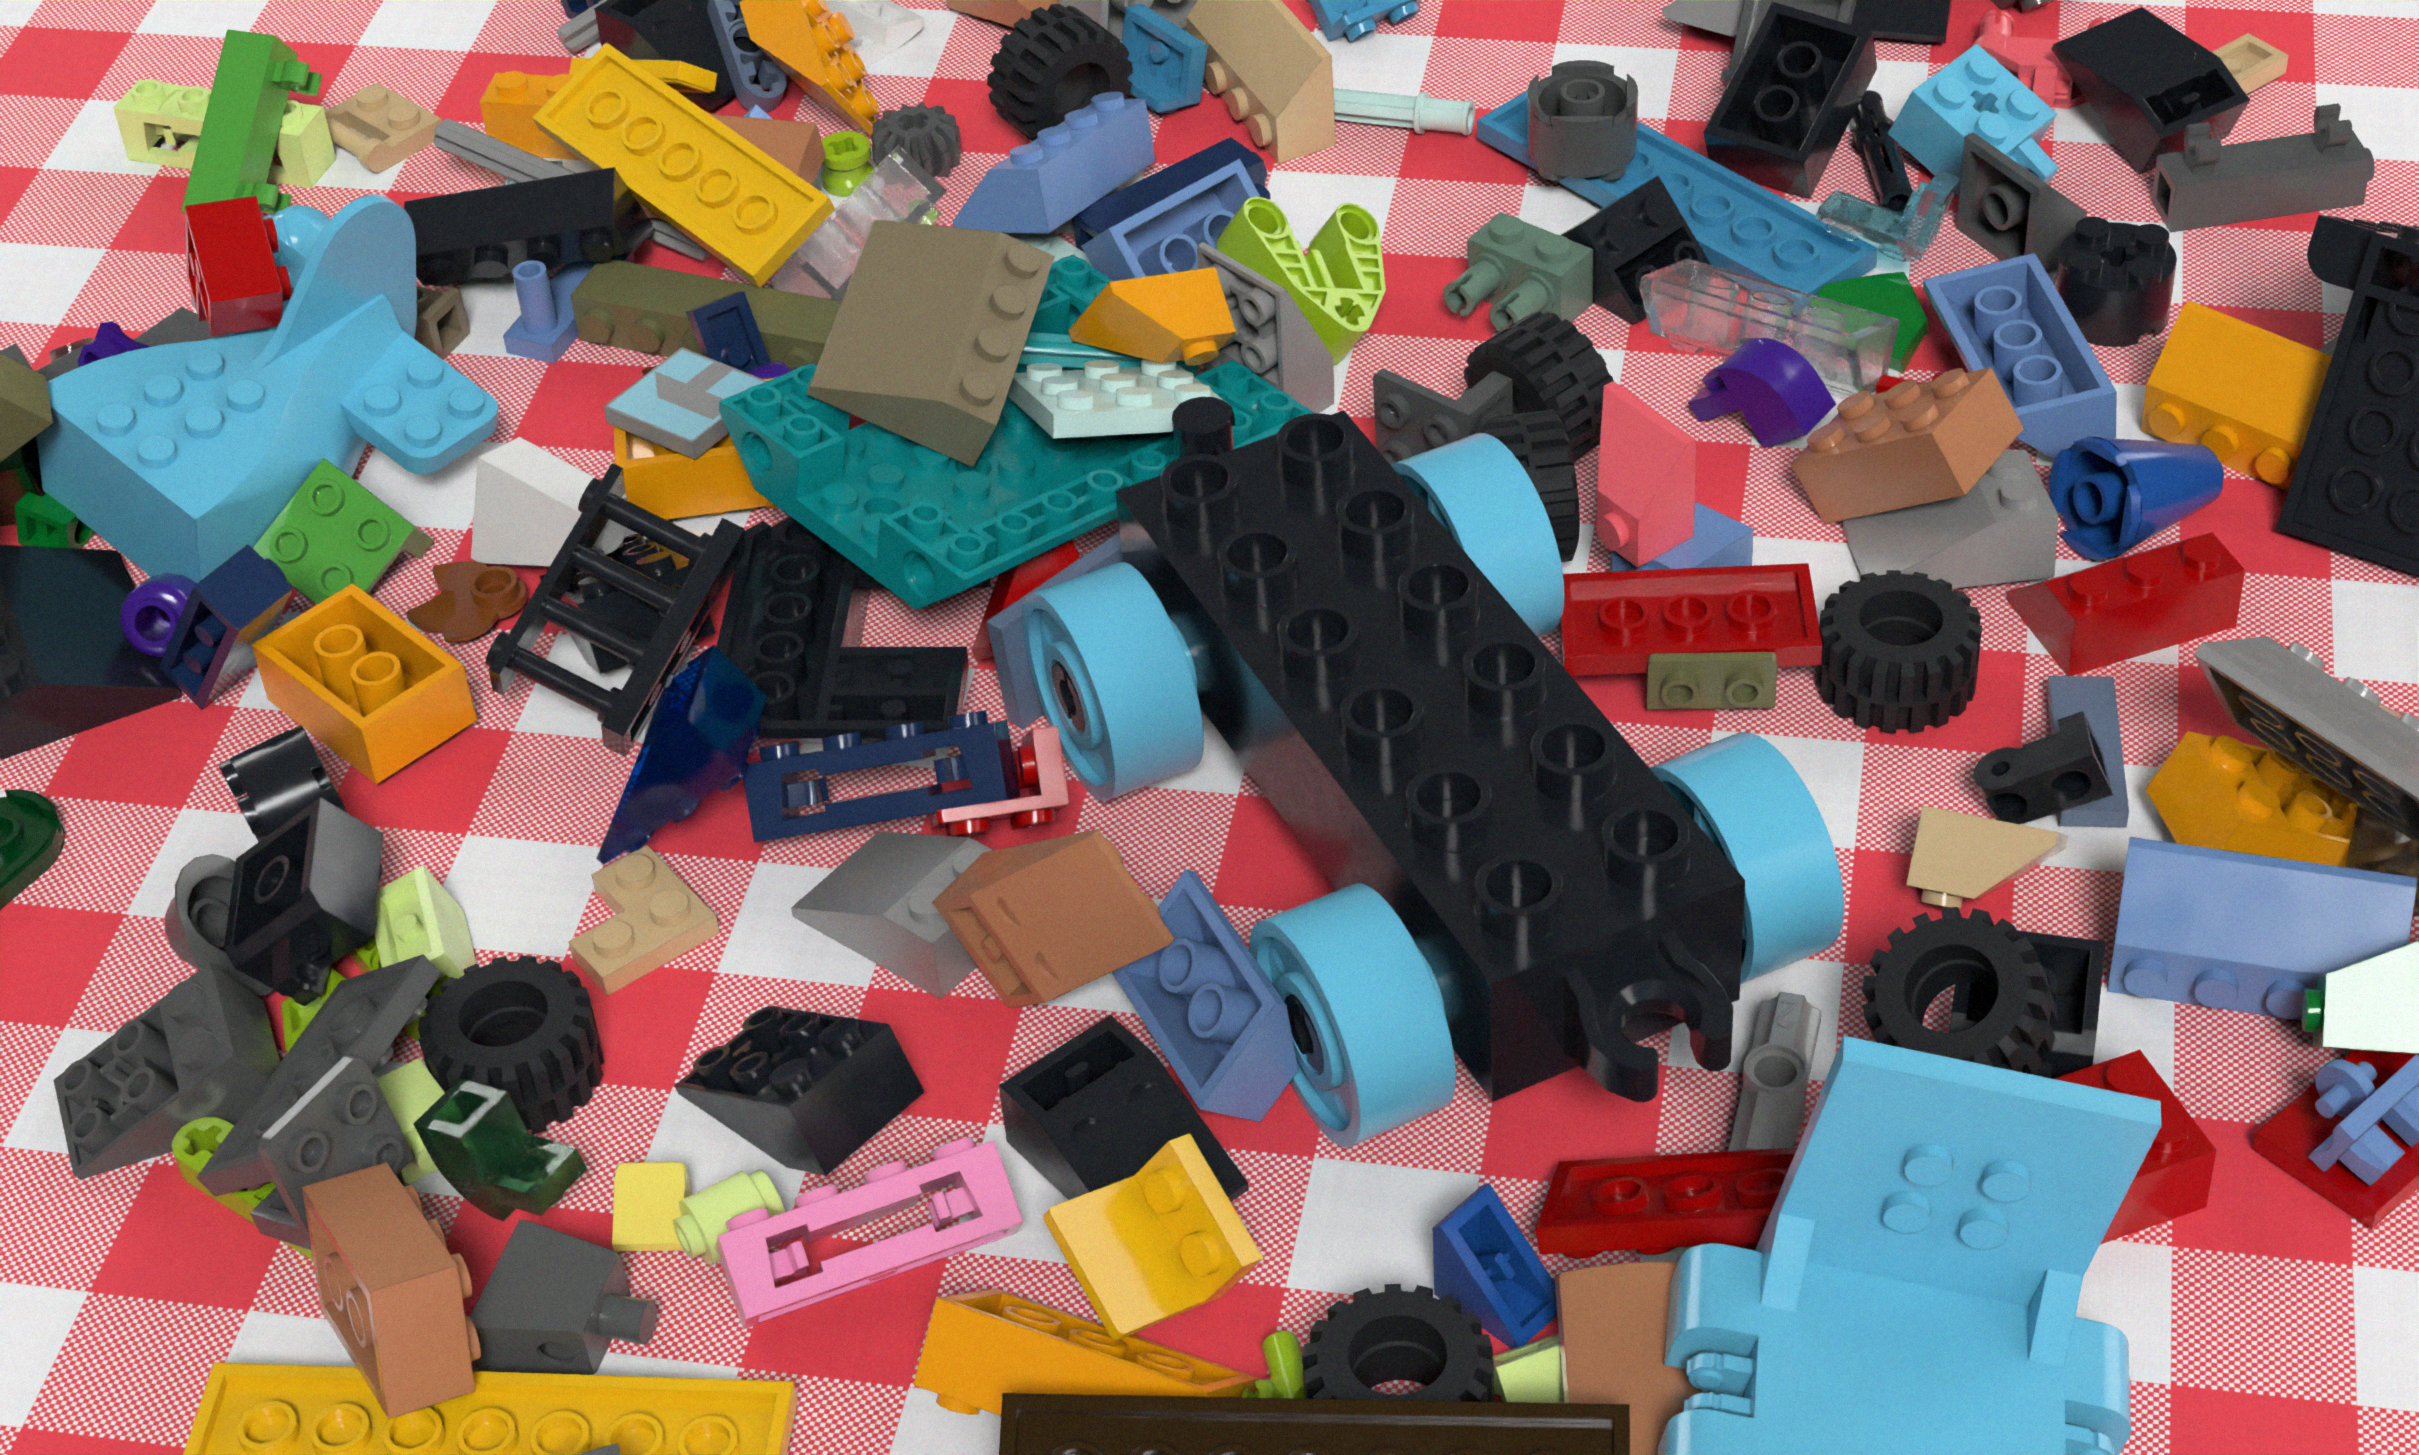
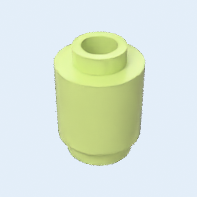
[673,1169,785,1266]

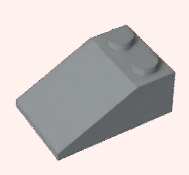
[1843,449,2059,589]
[791,832,993,1000]

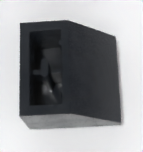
[1561,175,1715,325]

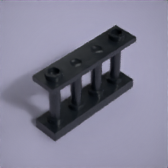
[485,463,745,757]

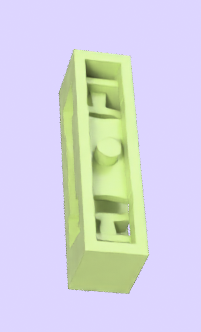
[113,79,336,188]

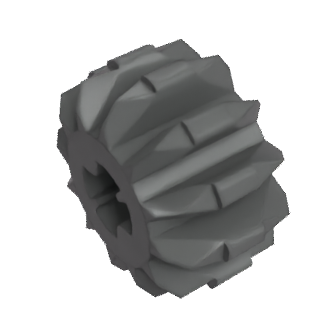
[871,102,961,186]

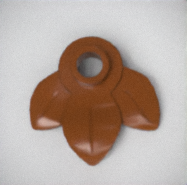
[406,561,528,642]

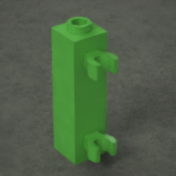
[181,29,323,215]

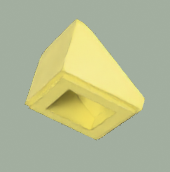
[612,1162,693,1252]

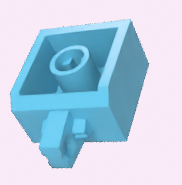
[1888,43,2059,196]

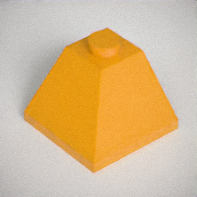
[1068,267,1236,366]

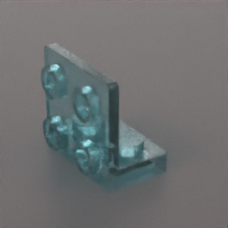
[1815,170,1961,262]

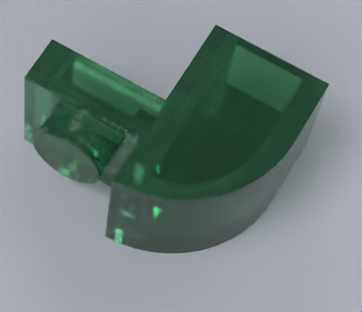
[413,1078,587,1222]

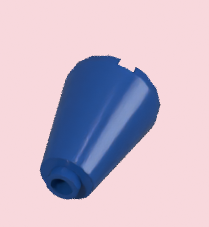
[2049,437,2224,561]

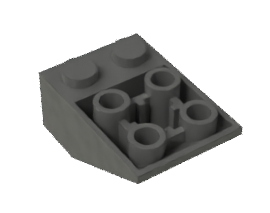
[54,962,280,1180]

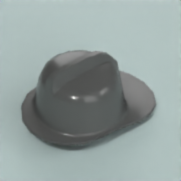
[165,854,273,997]

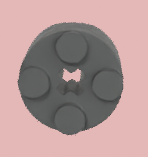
[1527,60,1638,181]

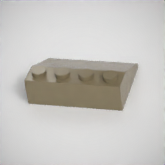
[806,219,1055,467]

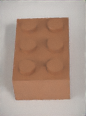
[1791,367,2024,524]
[302,1162,481,1419]

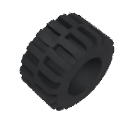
[987,4,1133,141]
[1464,311,1614,461]
[1473,409,1580,562]
[1816,570,1982,733]
[1862,907,2058,1075]
[418,955,604,1139]
[1302,1284,1494,1402]

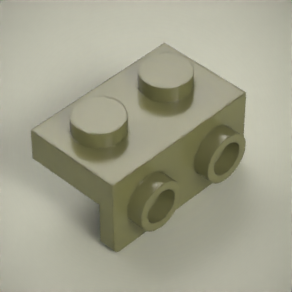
[1645,652,1778,710]

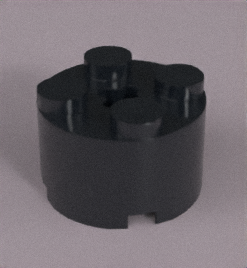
[2055,217,2177,347]
[218,725,347,842]

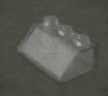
[768,145,947,302]

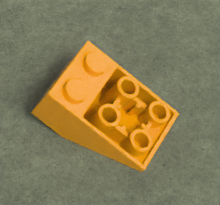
[739,0,880,137]
[2145,731,2399,869]

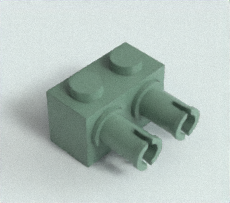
[1443,212,1593,332]

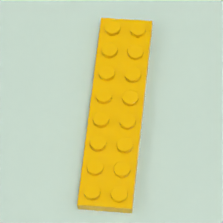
[183,1362,798,1455]

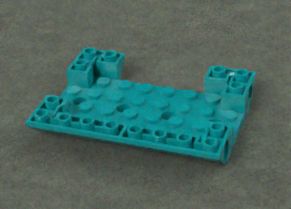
[719,255,1314,610]

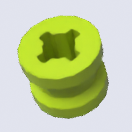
[821,131,875,197]

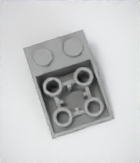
[1197,242,1334,413]

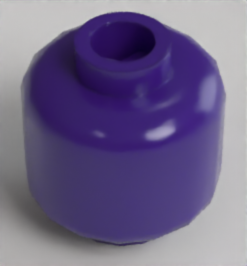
[120,573,197,658]

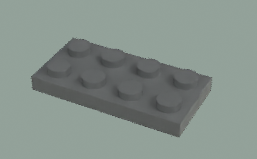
[196,954,441,1197]

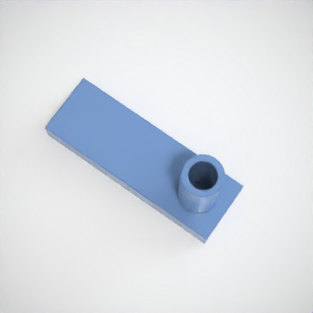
[503,253,635,364]

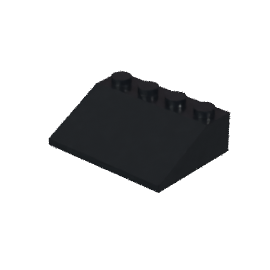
[0,545,181,760]

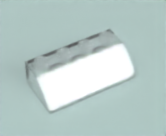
[1639,258,1900,399]

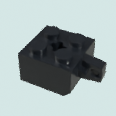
[224,797,383,1006]
[1949,930,2106,1079]

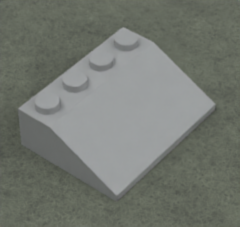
[2194,636,2419,844]

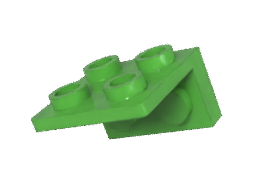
[253,458,434,604]

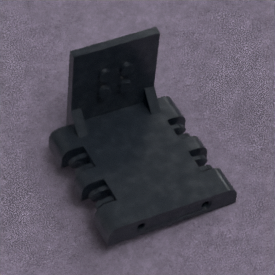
[2276,215,2419,575]

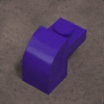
[1688,338,1836,448]

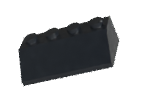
[404,167,653,286]

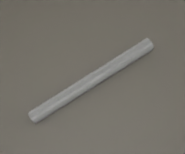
[434,119,713,261]

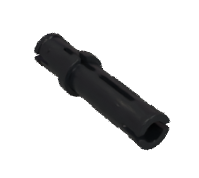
[1852,90,1917,217]

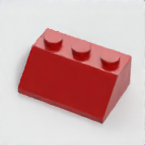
[2007,532,2245,676]

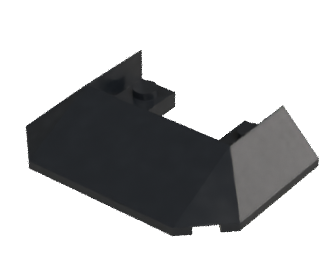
[707,516,991,746]

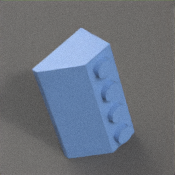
[953,92,1156,234]
[1923,253,2117,459]
[2107,837,2417,1021]

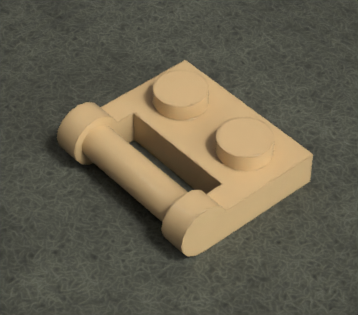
[323,82,442,173]

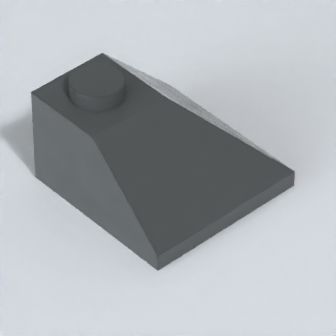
[1956,132,2087,274]

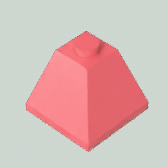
[1595,381,1696,568]

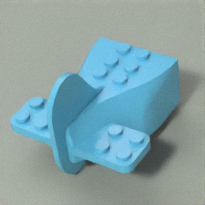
[36,194,498,583]

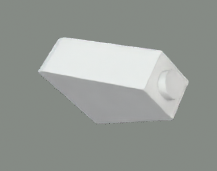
[471,437,628,566]

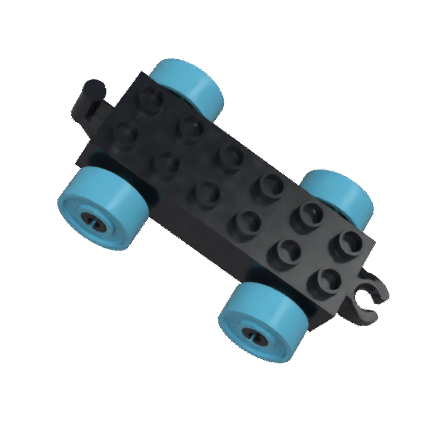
[1022,397,1844,1147]

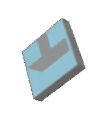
[603,347,766,460]

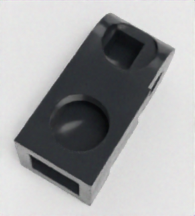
[1973,711,2113,824]

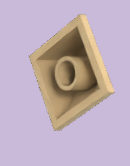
[1906,805,2068,910]

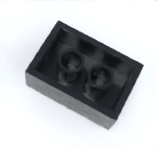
[1703,1,1877,199]

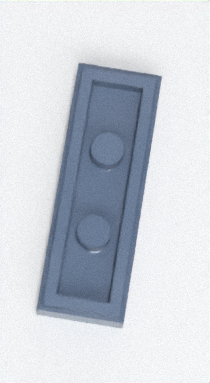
[2047,676,2129,827]

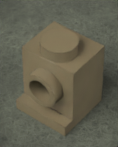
[414,286,470,360]

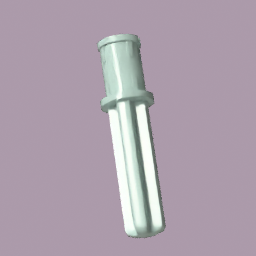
[1333,88,1475,135]

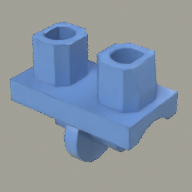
[2308,1054,2419,1186]

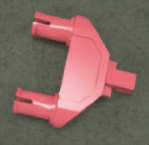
[1971,10,2113,109]

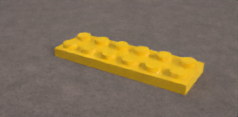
[532,42,835,288]

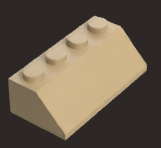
[1186,0,1336,164]

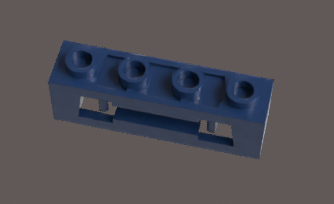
[741,710,1020,843]

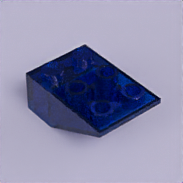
[596,645,767,865]

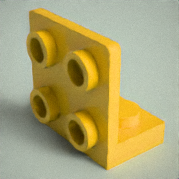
[1043,1133,1263,1340]

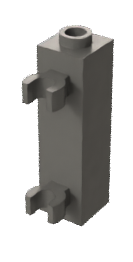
[2151,103,2375,233]

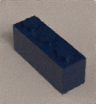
[158,544,293,710]

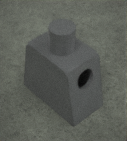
[469,1219,657,1375]

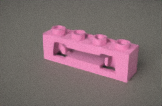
[715,1137,1024,1329]

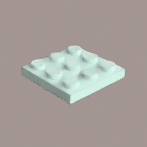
[1008,359,1230,438]

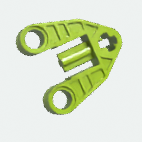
[1216,196,1386,365]

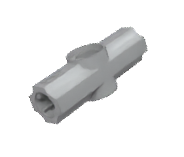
[1728,992,1821,1151]

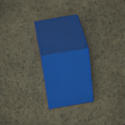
[1432,1184,1557,1349]

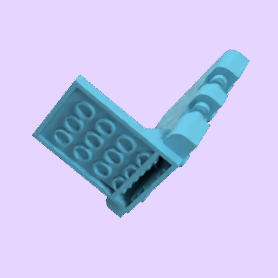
[1657,1036,2161,1455]

